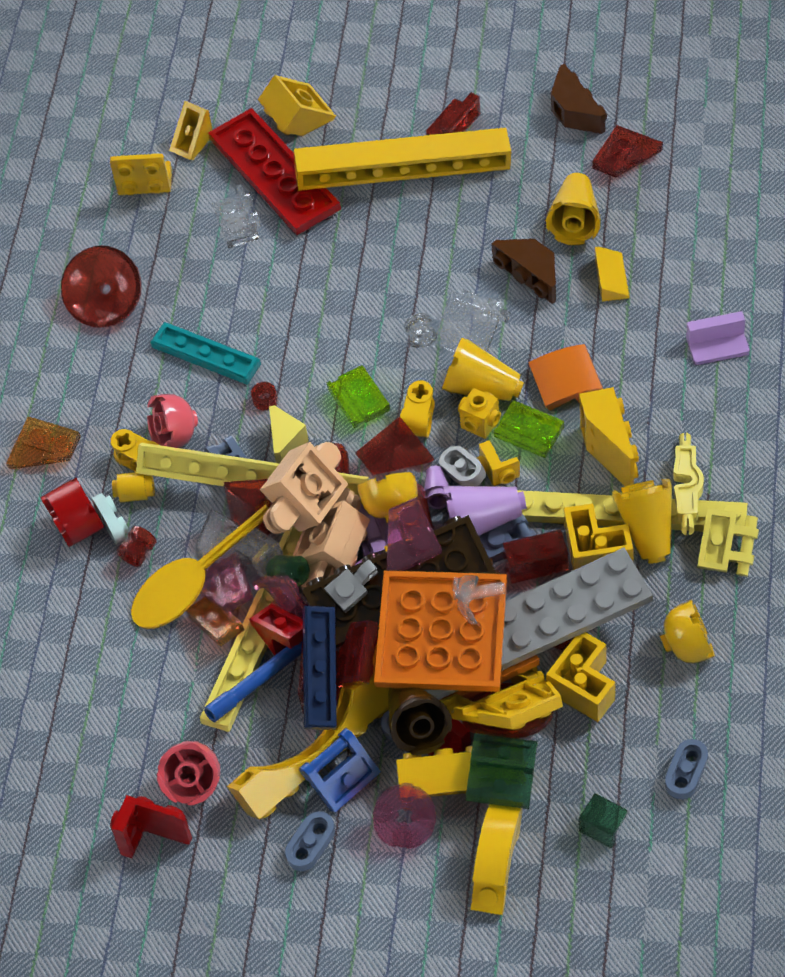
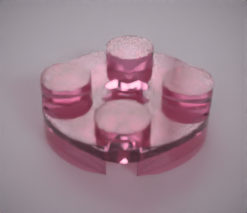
[373,783,436,849]

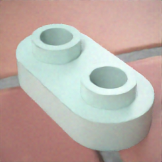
[91,493,129,545]

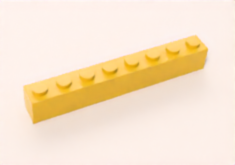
[294,128,511,191]

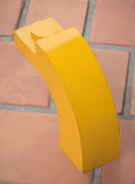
[470,801,523,915]

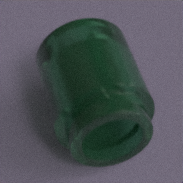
[266,555,310,586]

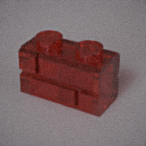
[502,529,569,584]

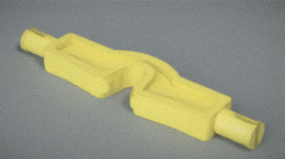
[673,433,704,535]

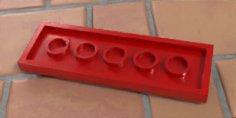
[208,108,341,235]

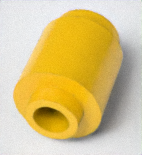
[112,472,155,503]

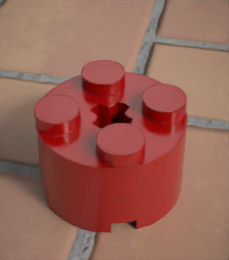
[41,478,104,547]

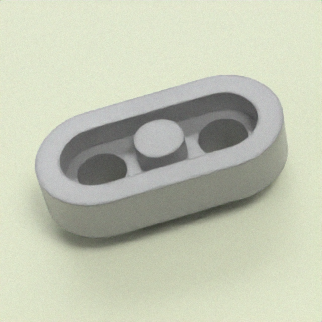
[439,446,486,486]

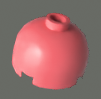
[147,394,198,448]
[157,741,220,805]

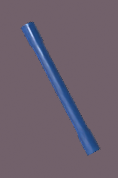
[204,641,303,722]

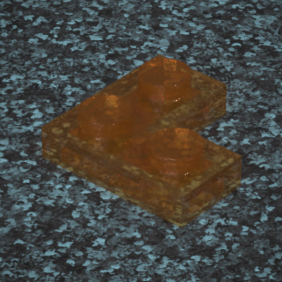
[186,576,252,647]

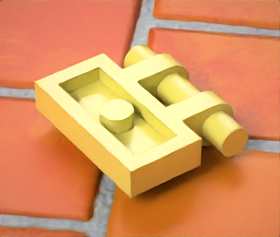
[697,508,759,576]

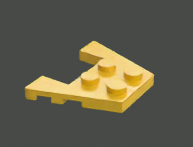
[440,666,563,729]

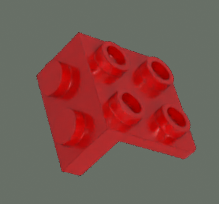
[110,795,192,858]

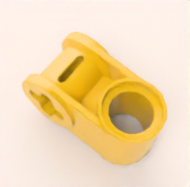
[399,380,435,438]
[111,429,159,472]

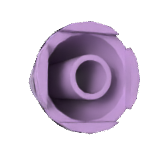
[443,486,527,536]

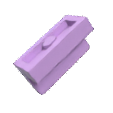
[686,311,750,365]

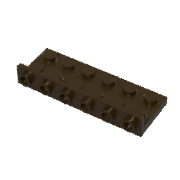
[302,515,497,648]

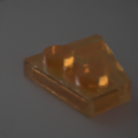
[6,416,81,469]

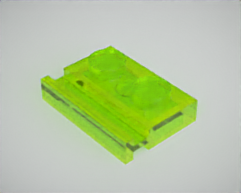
[326,365,390,429]
[494,400,565,458]

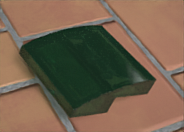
[466,733,538,809]

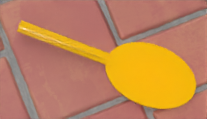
[131,504,269,629]

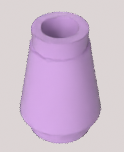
[423,465,451,509]

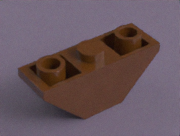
[551,63,607,134]
[491,238,556,304]

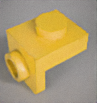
[476,440,520,486]

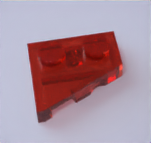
[592,125,663,178]
[355,416,435,476]
[336,620,378,687]

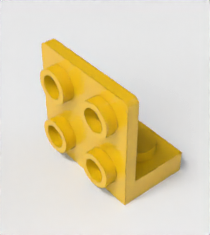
[110,153,172,195]

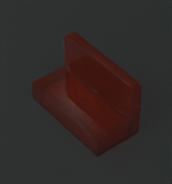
[426,92,481,135]

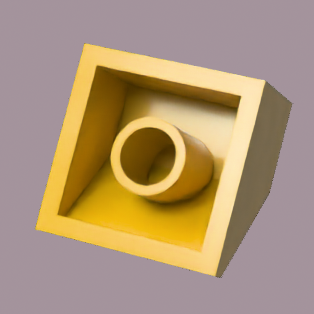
[258,75,336,136]

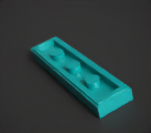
[150,322,261,385]

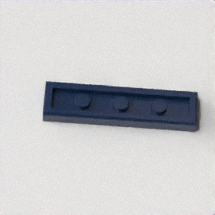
[303,606,337,730]

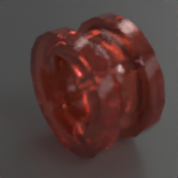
[251,382,278,411]

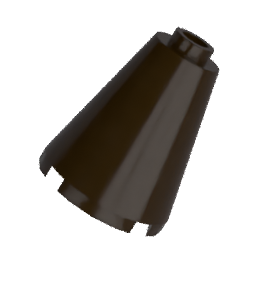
[388,688,452,755]

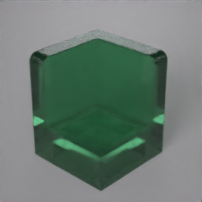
[579,793,627,848]

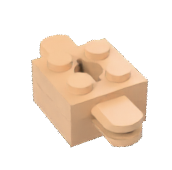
[260,442,348,534]
[290,488,370,588]

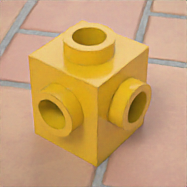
[458,388,501,439]

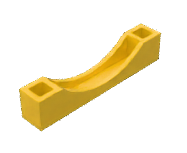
[227,668,390,820]

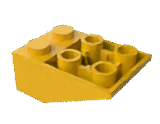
[579,387,639,486]

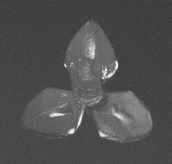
[452,575,505,625]

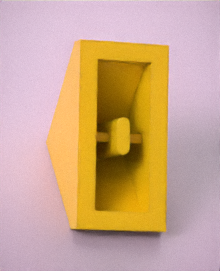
[169,101,213,160]

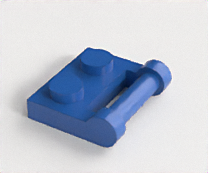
[299,728,381,812]

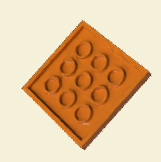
[374,570,507,692]

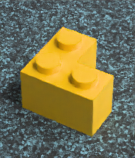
[564,503,634,570]
[546,632,615,722]

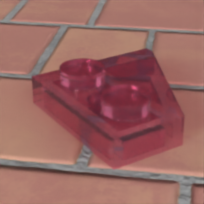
[387,497,442,571]
[200,552,254,613]
[252,575,309,619]

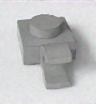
[324,560,379,613]

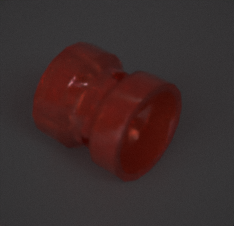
[116,526,157,567]

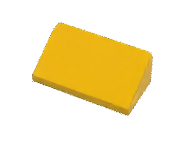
[594,247,629,302]

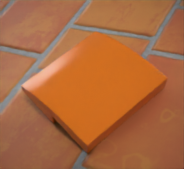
[528,344,603,411]

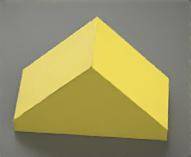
[269,405,309,463]

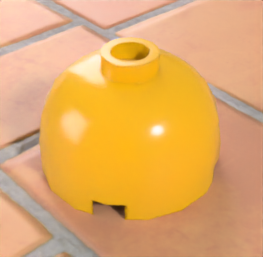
[357,472,418,523]
[660,600,715,663]

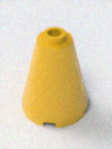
[546,173,601,245]
[442,338,524,401]
[612,479,672,564]

